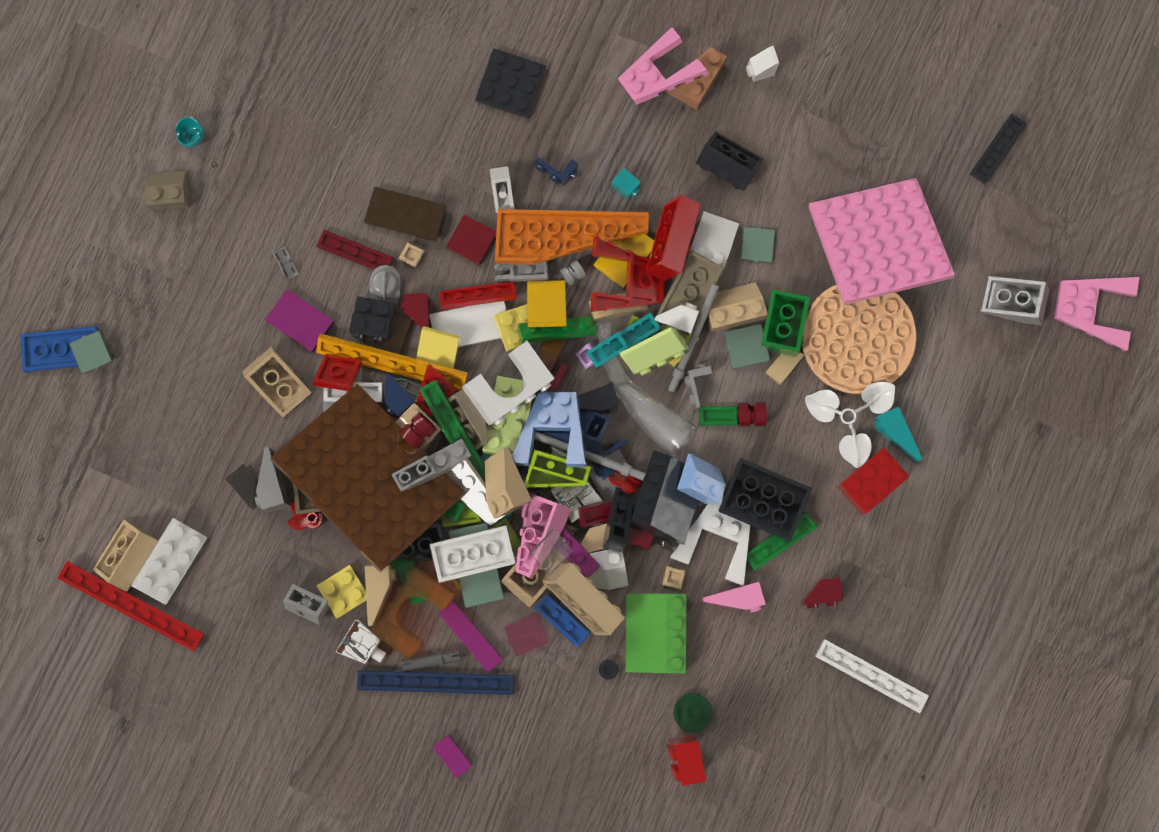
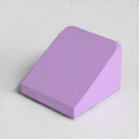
[575,341,597,369]

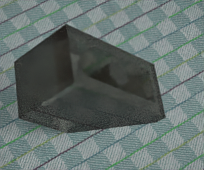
[226,464,258,509]

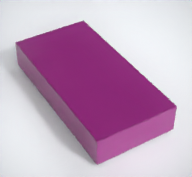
[433,734,472,779]

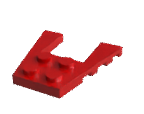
[590,236,664,312]

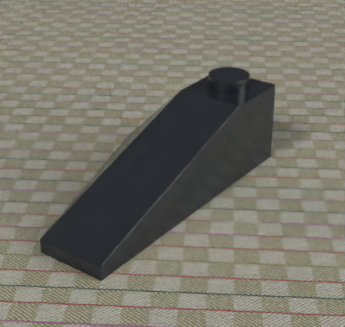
[396,519,445,561]

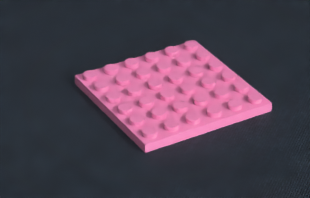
[809,178,955,305]

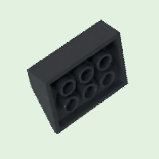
[630,450,698,545]
[718,458,812,542]

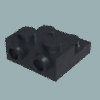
[349,296,395,343]

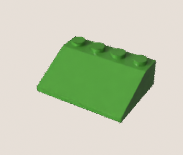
[626,594,686,673]

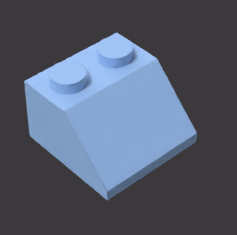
[677,454,726,504]

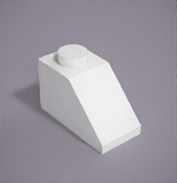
[746,46,779,82]
[489,166,514,213]
[655,302,699,333]

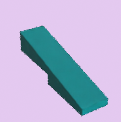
[586,312,661,369]

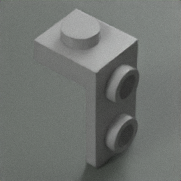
[684,364,712,410]

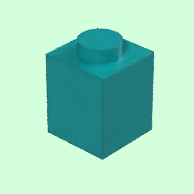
[611,168,641,201]

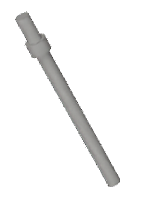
[668,284,719,393]
[534,432,646,480]

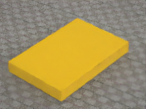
[593,234,654,288]
[527,280,566,327]

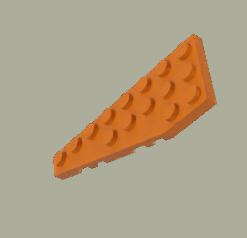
[495,209,649,265]

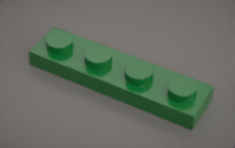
[518,316,596,343]

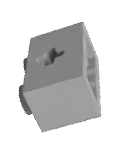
[283,584,329,625]

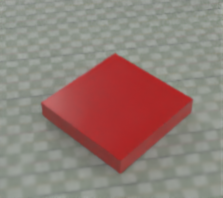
[313,354,362,391]

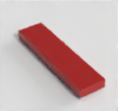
[439,281,517,310]

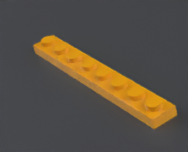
[316,333,468,391]

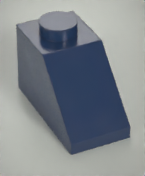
[385,373,416,418]

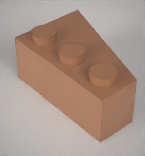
[665,47,727,110]

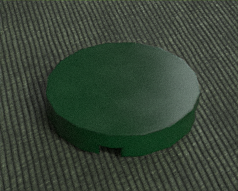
[673,693,712,733]

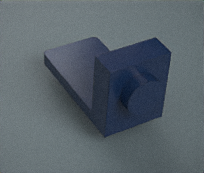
[534,156,579,186]
[591,439,628,480]

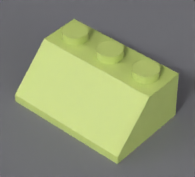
[620,327,689,376]

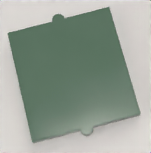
[741,227,775,263]
[70,331,112,374]

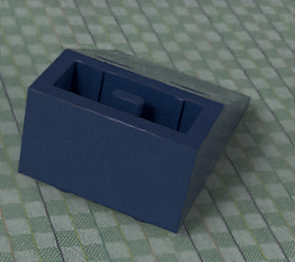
[541,410,611,454]

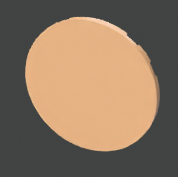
[801,284,917,394]

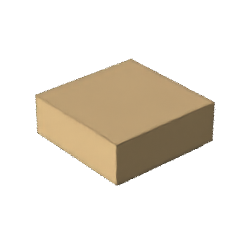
[399,242,425,268]
[662,566,686,590]

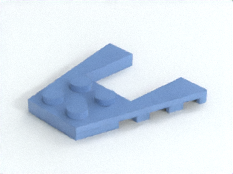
[512,392,587,467]

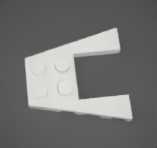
[670,495,750,586]

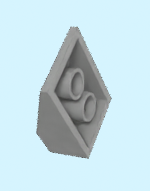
[981,276,1049,325]
[255,447,290,513]

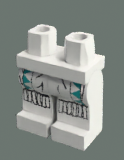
[550,482,602,523]

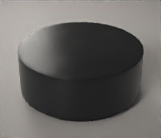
[599,660,618,680]

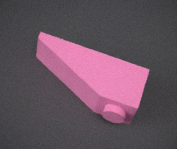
[701,582,766,612]

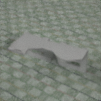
[272,246,299,280]

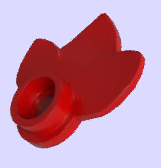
[608,470,643,493]
[287,501,323,531]

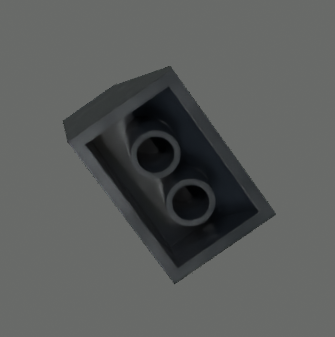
[695,131,764,191]

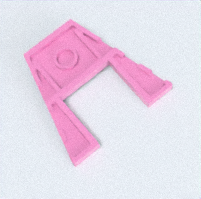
[618,27,708,105]
[1054,277,1140,351]

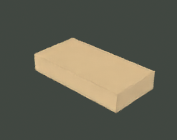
[765,351,804,385]

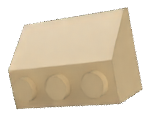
[706,282,767,333]
[93,520,158,591]

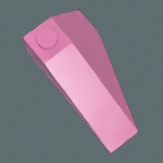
[516,493,571,578]

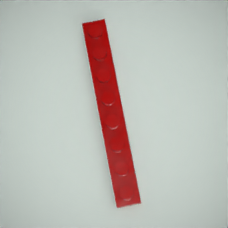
[57,561,205,651]

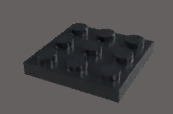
[475,48,546,119]

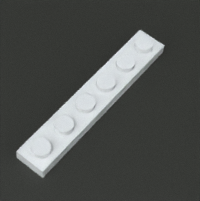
[815,639,929,713]

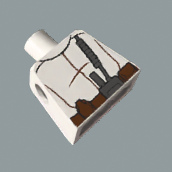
[336,619,387,664]

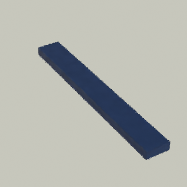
[357,670,514,695]

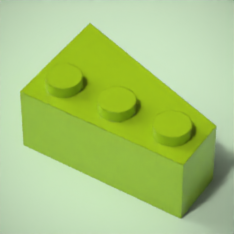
[525,450,591,487]

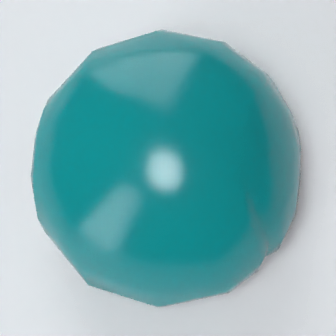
[175,117,205,148]

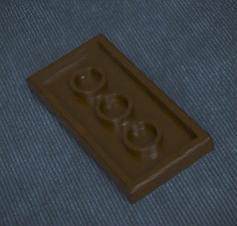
[364,187,447,242]

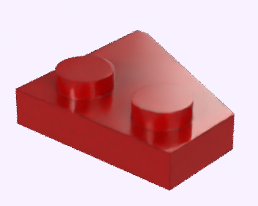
[416,363,457,416]

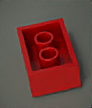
[837,447,910,515]

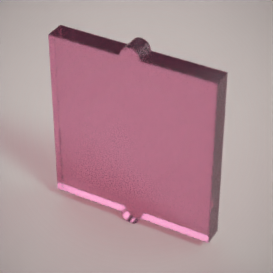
[504,614,548,657]

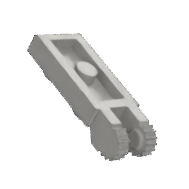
[494,261,548,282]

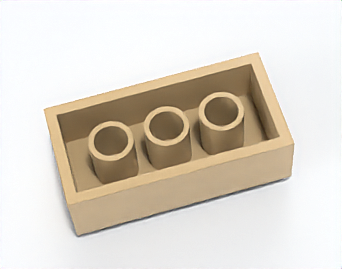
[542,563,625,635]

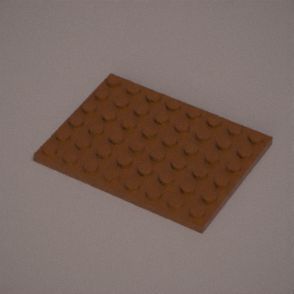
[270,383,465,573]

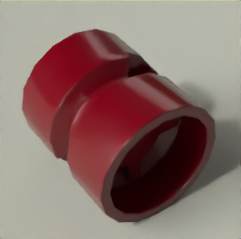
[737,402,767,427]
[400,412,437,449]

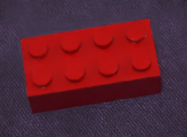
[645,195,701,281]
[666,735,706,786]

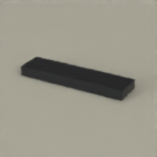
[970,113,1027,184]

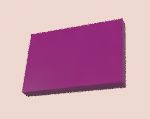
[265,289,334,352]

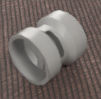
[560,260,586,286]

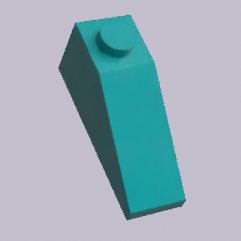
[874,407,923,463]

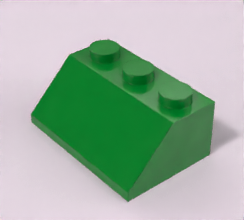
[761,289,810,357]

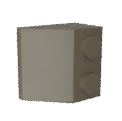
[145,170,189,211]

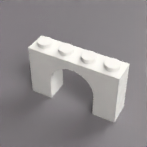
[462,341,554,425]

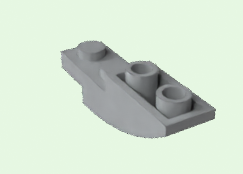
[392,439,471,492]

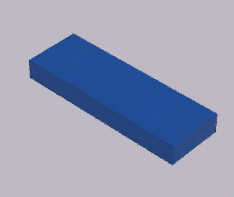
[535,593,590,648]

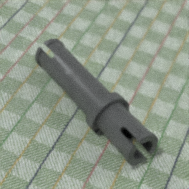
[401,649,462,672]

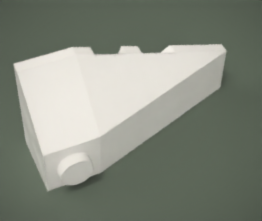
[568,549,628,590]

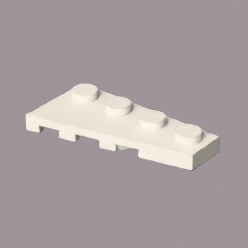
[446,459,505,525]

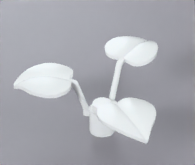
[805,382,895,468]

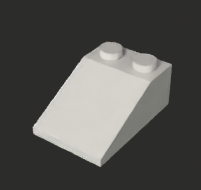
[689,211,739,275]

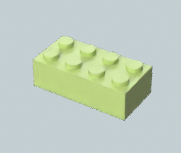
[483,376,533,456]

